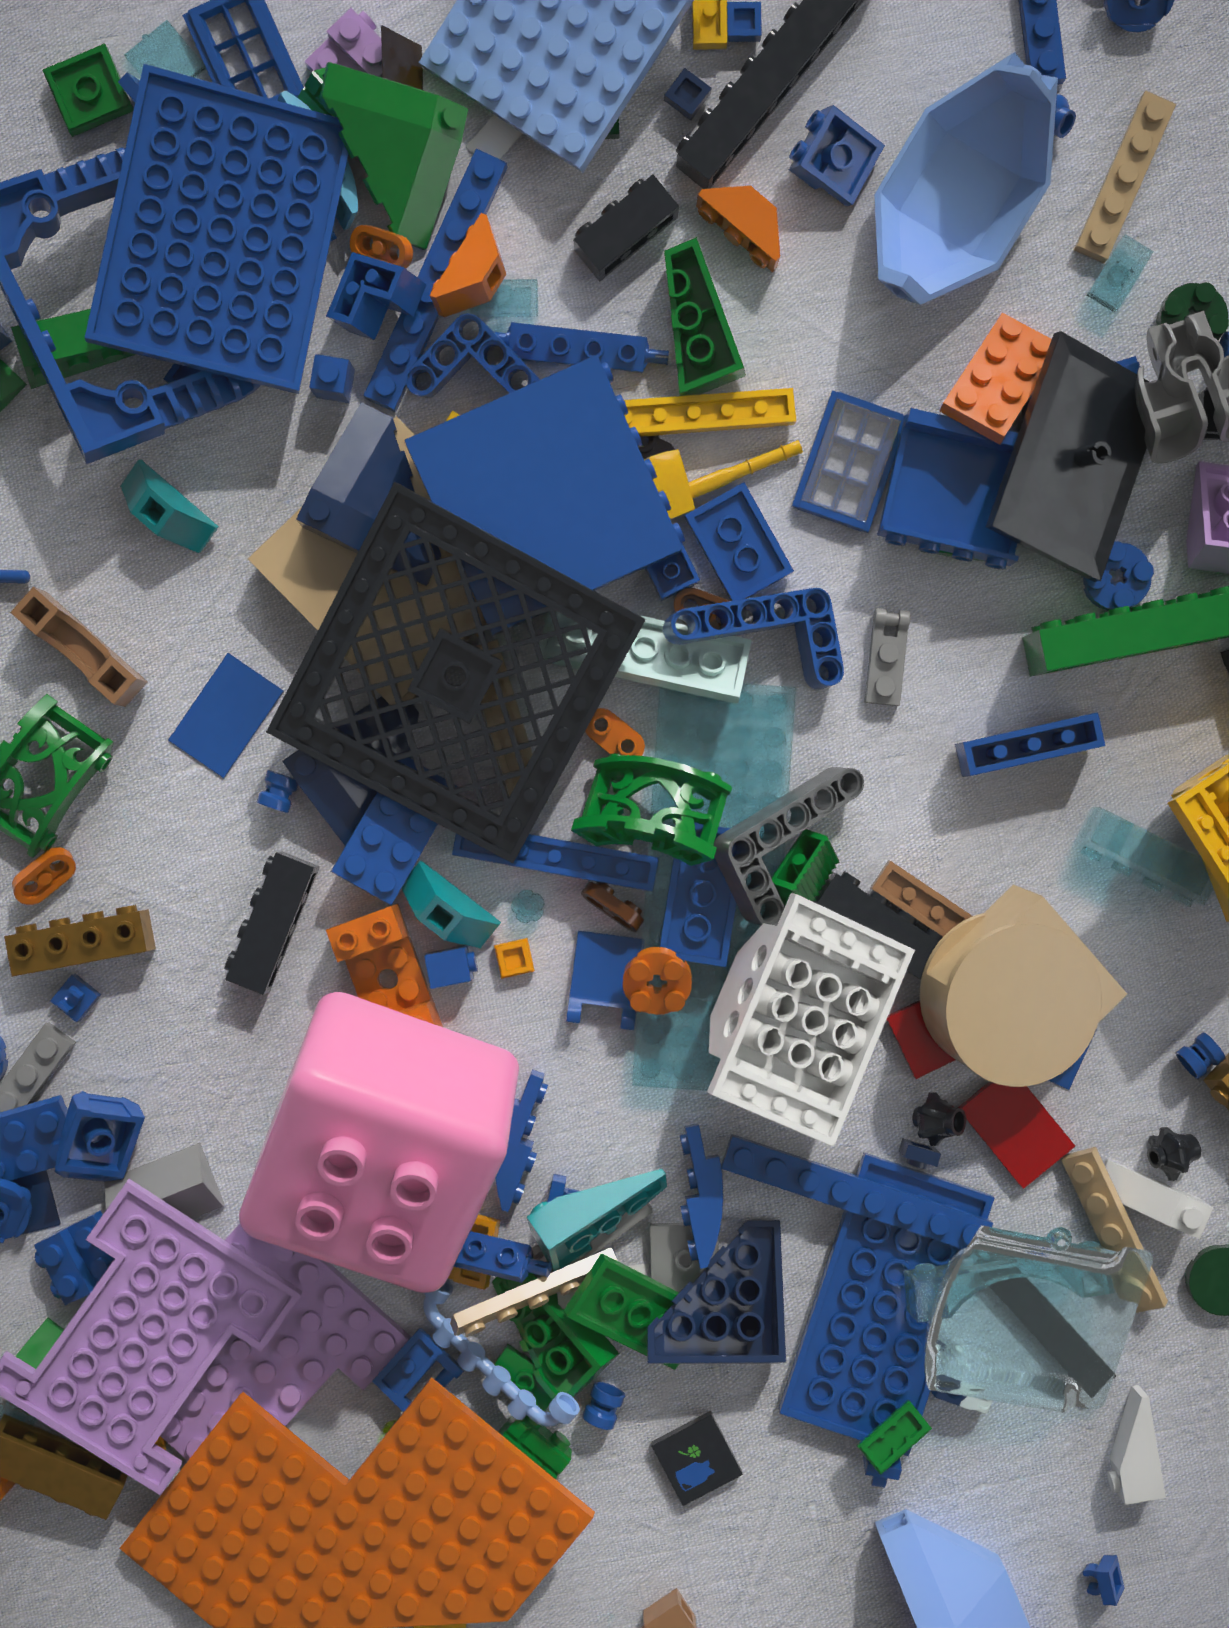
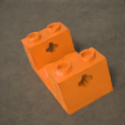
[326,903,443,1027]

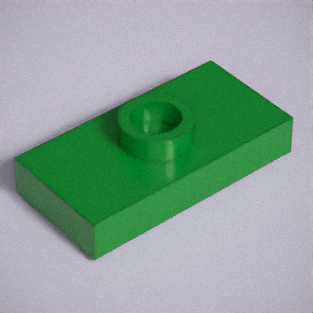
[494,1343,552,1411]
[856,1400,932,1475]

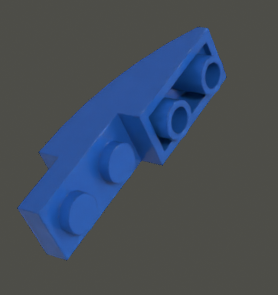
[495,1069,548,1212]
[680,1124,723,1269]

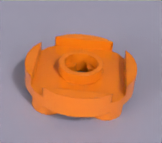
[623,947,692,1015]

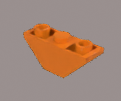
[696,185,780,272]
[430,213,507,318]

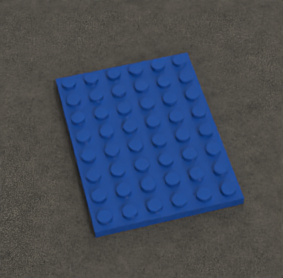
[85,64,349,394]

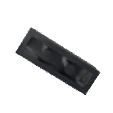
[573,174,679,282]

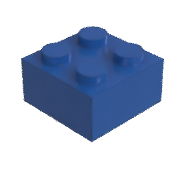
[645,543,700,601]

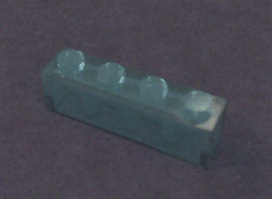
[1074,807,1214,908]

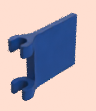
[566,931,645,1030]

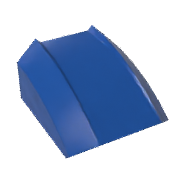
[55,1091,145,1182]

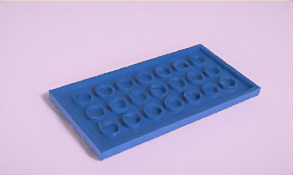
[778,1152,995,1456]

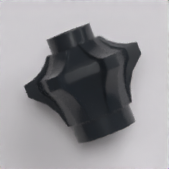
[912,1092,966,1146]
[1147,1127,1201,1181]

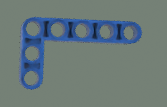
[406,313,541,398]
[663,588,844,690]

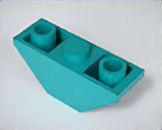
[120,459,219,553]
[401,860,501,948]

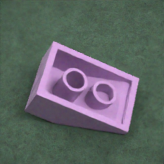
[1186,461,1229,574]

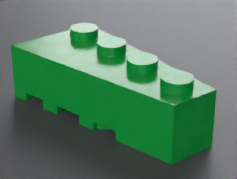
[664,237,746,396]
[11,309,137,389]

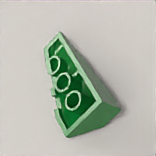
[492,1273,620,1400]

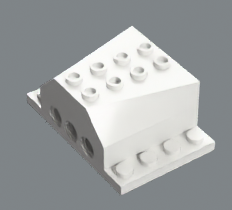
[707,893,915,1147]

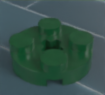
[1156,282,1229,340]

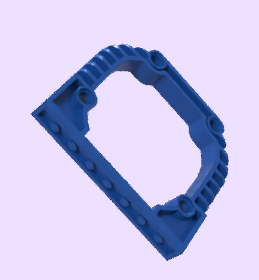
[0,147,261,464]

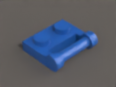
[372,1328,465,1412]

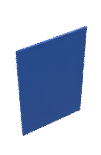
[168,653,284,778]

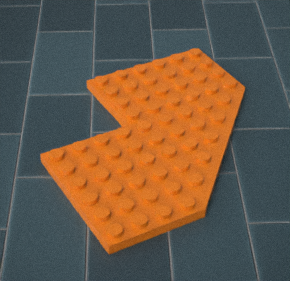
[119,1377,595,1628]

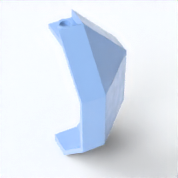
[874,52,1058,305]
[875,1509,1030,1628]

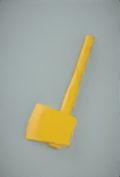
[644,440,803,519]

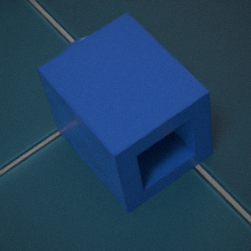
[309,354,355,404]
[424,945,478,989]

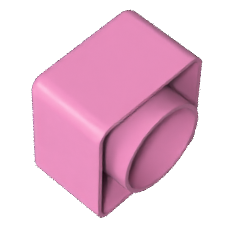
[239,992,519,1293]

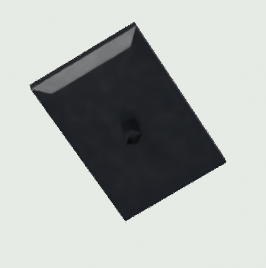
[986,331,1150,582]

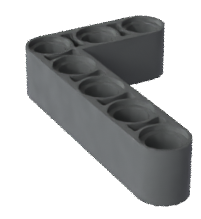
[713,767,864,926]

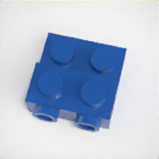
[789,105,885,207]
[34,1210,115,1305]

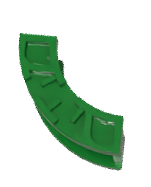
[0,694,114,858]
[571,754,732,866]

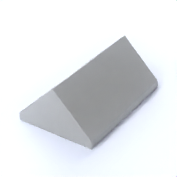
[104,1143,225,1219]

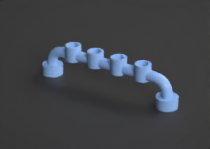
[423,1279,580,1427]

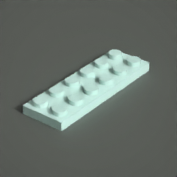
[537,611,752,704]

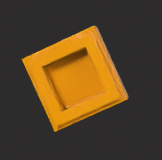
[494,937,535,979]

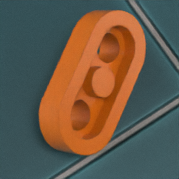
[350,225,413,269]
[585,708,645,756]
[12,847,76,905]

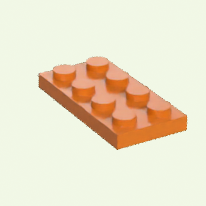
[939,312,1052,445]

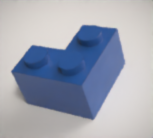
[326,252,426,340]

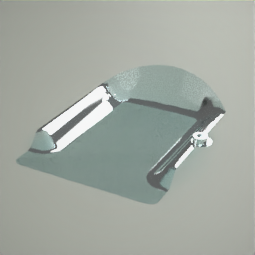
[924,1225,1153,1413]

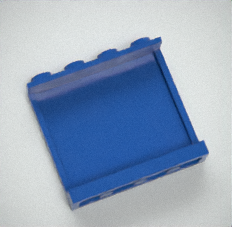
[877,408,1019,569]

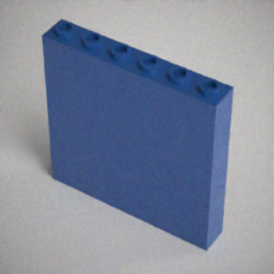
[404,355,685,636]

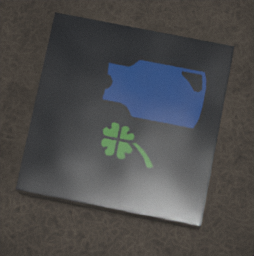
[651,1411,743,1506]

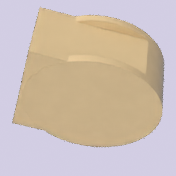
[920,884,1127,1087]

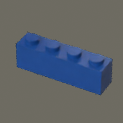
[955,712,1106,777]

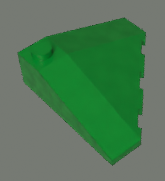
[320,62,468,250]

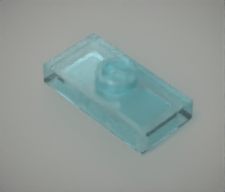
[1086,234,1154,313]
[470,279,538,317]

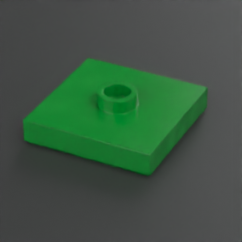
[42,43,134,137]

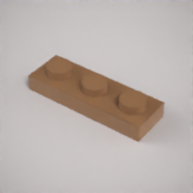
[870,860,973,937]

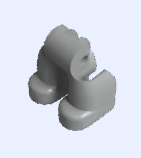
[1135,311,1229,464]

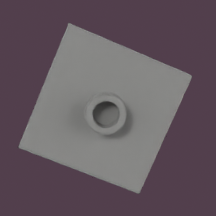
[650,1223,719,1292]

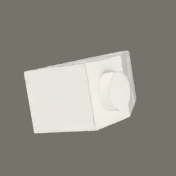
[1104,1158,1213,1239]
[1107,1385,1166,1505]

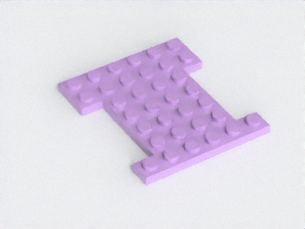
[0,1179,302,1495]
[160,1224,410,1461]

